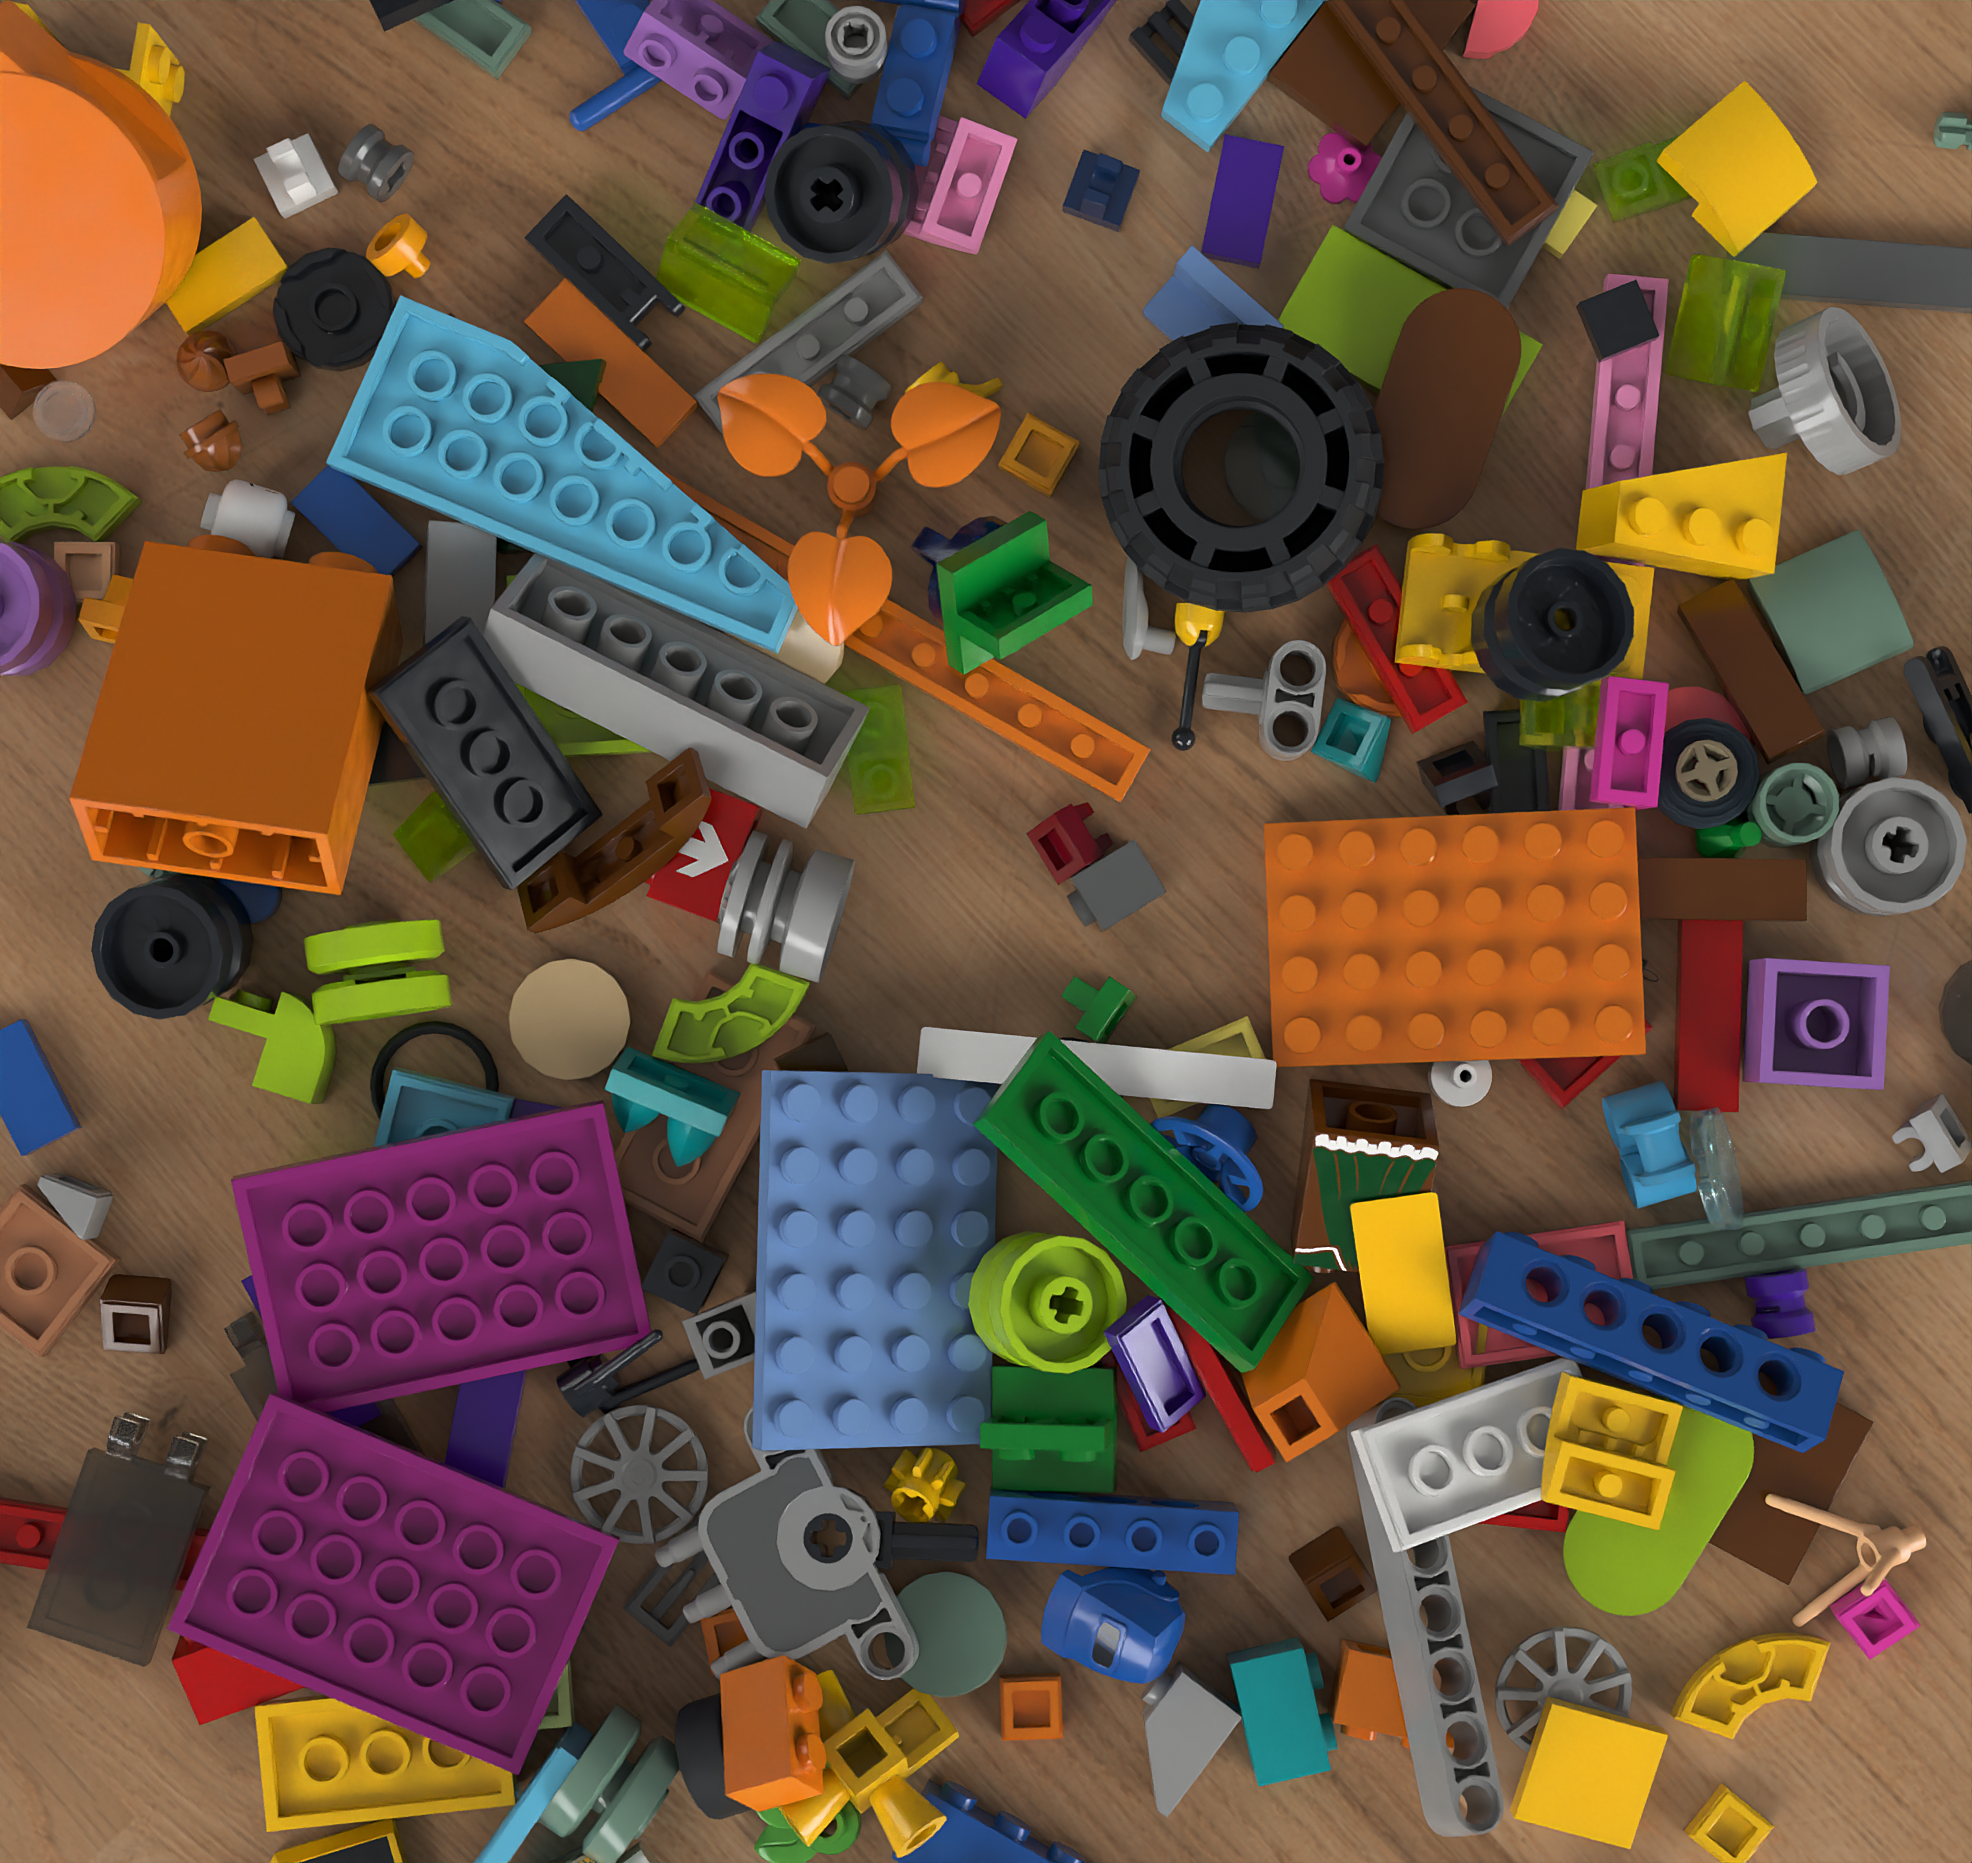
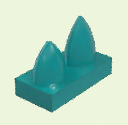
[604,1047,741,1167]

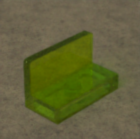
[656,202,801,343]
[1666,254,1787,392]

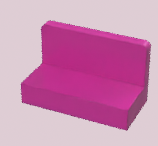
[1590,676,1669,811]

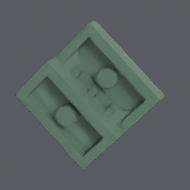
[1747,529,1914,696]

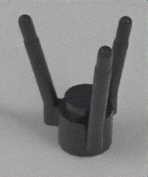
[556,1329,700,1418]

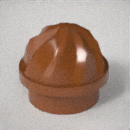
[176,331,238,392]
[179,409,243,472]

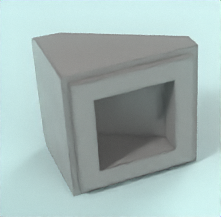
[37,1173,114,1240]

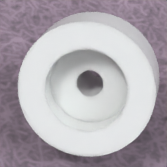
[1428,1060,1492,1107]

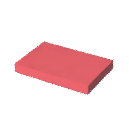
[1444,1220,1633,1369]

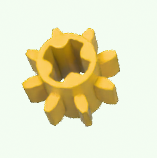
[884,1447,966,1522]

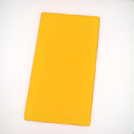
[1350,1192,1457,1355]

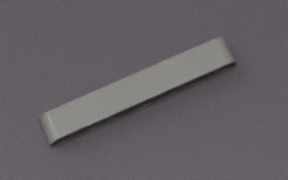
[1347,1397,1504,1837]

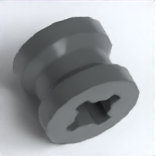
[338,124,414,203]
[817,355,892,430]

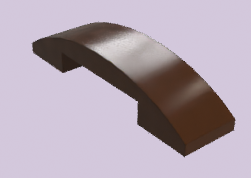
[517,747,712,934]

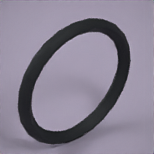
[370,1021,499,1119]

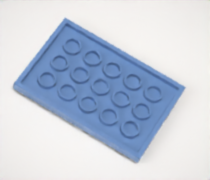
[752,1070,999,1451]

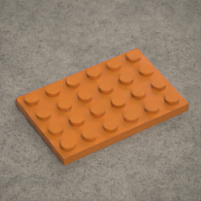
[1264,807,1646,1068]

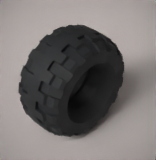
[1098,322,1385,613]

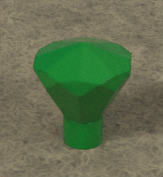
[1695,815,1762,858]

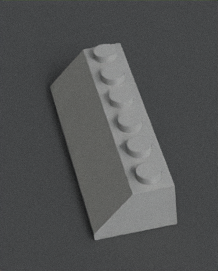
[483,553,870,829]

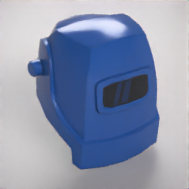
[1041,1567,1186,1684]

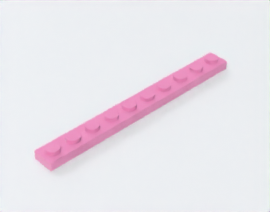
[1558,273,1669,811]

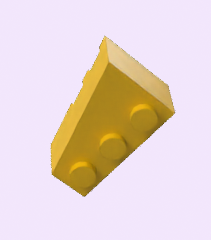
[1576,452,1788,581]

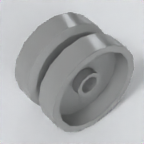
[1809,777,1967,917]

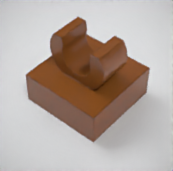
[223,341,301,415]

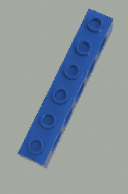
[1458,1231,1844,1453]

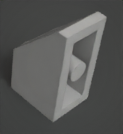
[1141,1661,1242,1817]

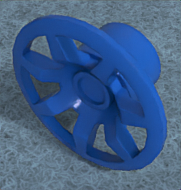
[1150,1104,1263,1213]

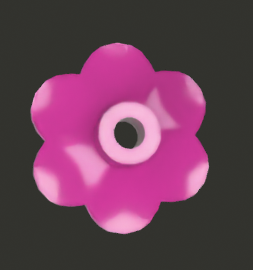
[1307,133,1382,204]

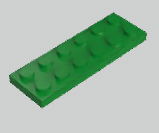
[973,1030,1314,1373]

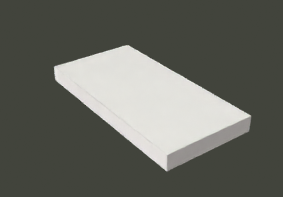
[1351,1357,1582,1553]

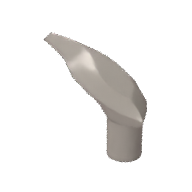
[1122,556,1176,660]

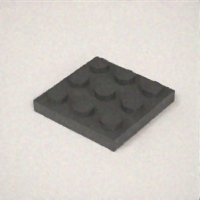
[1343,86,1594,309]

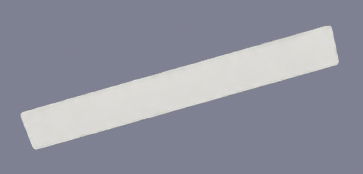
[917,1027,1277,1109]

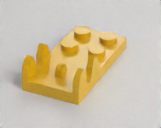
[1394,533,1655,688]
[254,1695,520,1832]

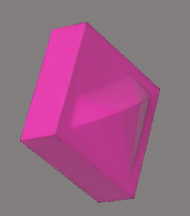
[1830,1577,1921,1660]

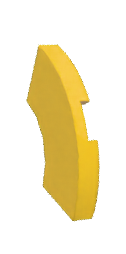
[1670,1633,1831,1739]

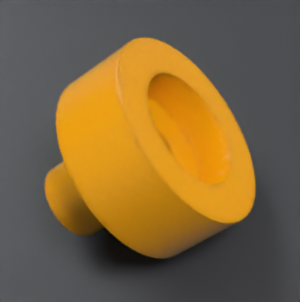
[366,214,431,279]

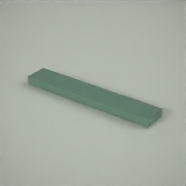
[1626,1180,1972,1289]

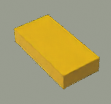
[166,217,288,336]

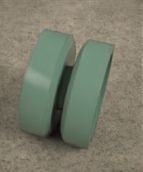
[538,1703,680,1863]

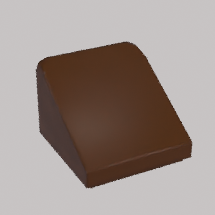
[100,1274,172,1354]
[1289,1526,1378,1622]

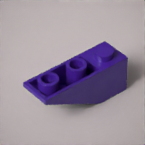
[977,0,1117,119]
[689,41,832,244]

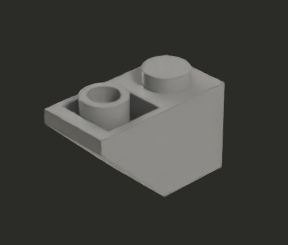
[682,1289,756,1379]

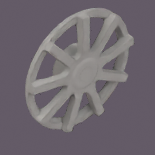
[570,1405,709,1544]
[1494,1626,1632,1753]

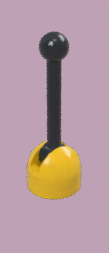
[1171,603,1225,751]

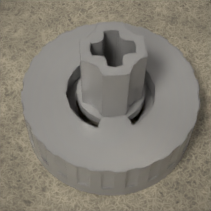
[1748,307,1901,475]

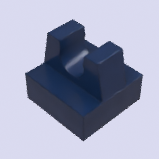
[1062,149,1140,232]

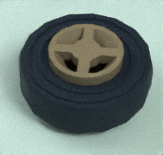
[1657,718,1760,829]

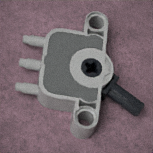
[655,1406,979,1680]

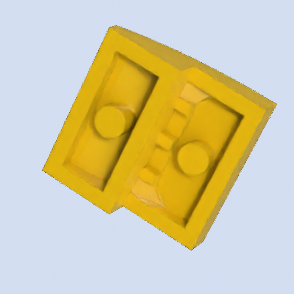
[1656,80,1818,257]
[1541,1371,1683,1531]

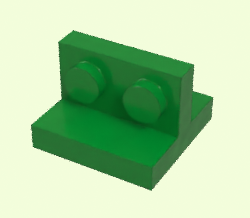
[936,511,1093,675]
[980,1364,1117,1493]

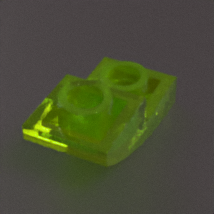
[1592,134,1693,223]
[841,684,915,815]

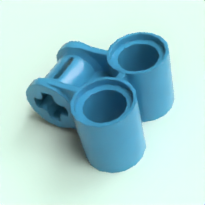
[1602,1080,1697,1209]

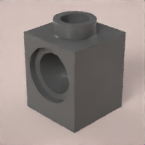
[1066,839,1166,932]

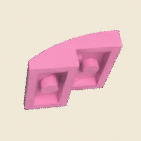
[903,115,1018,254]

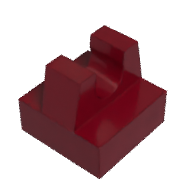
[1026,802,1114,885]

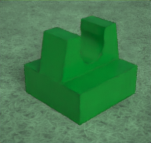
[1061,976,1137,1044]

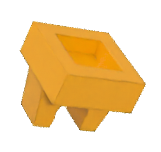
[78,574,133,644]

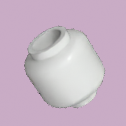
[200,479,296,559]

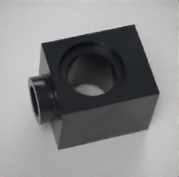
[641,1229,729,1315]

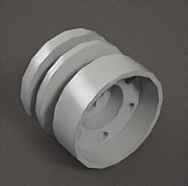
[717,830,855,983]

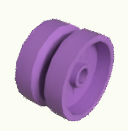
[0,539,76,676]

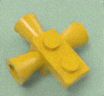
[778,1670,959,1858]

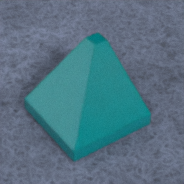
[1311,697,1391,783]

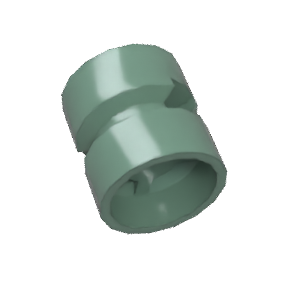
[1740,763,1839,848]

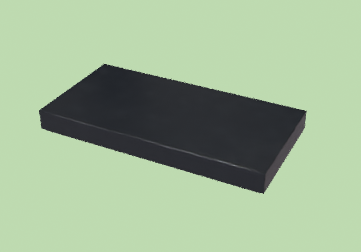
[366,616,603,890]

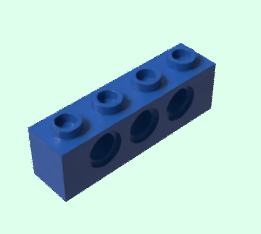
[986,1486,1239,1575]

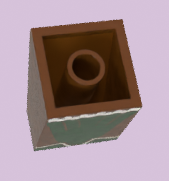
[1291,1079,1440,1273]

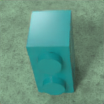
[1226,1637,1338,1787]

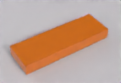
[524,278,699,449]

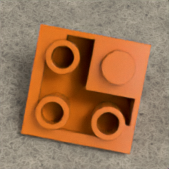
[1240,1281,1401,1463]

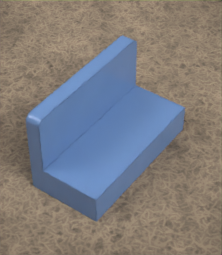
[1143,245,1284,341]

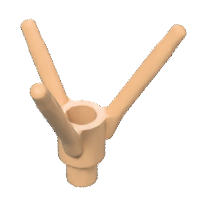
[1765,1493,1926,1627]

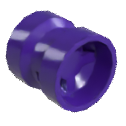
[1744,1268,1816,1339]

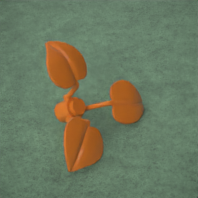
[717,373,1001,646]

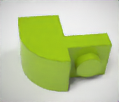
[208,989,337,1104]

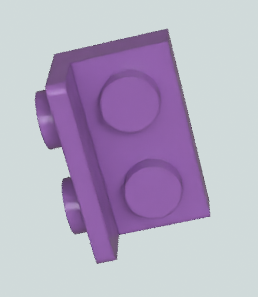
[624,0,774,120]

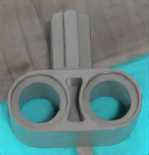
[1201,640,1326,761]

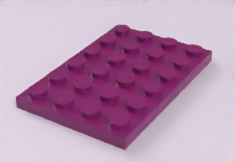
[231,1100,652,1413]
[167,1392,620,1775]

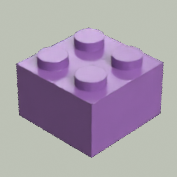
[1742,958,1890,1090]

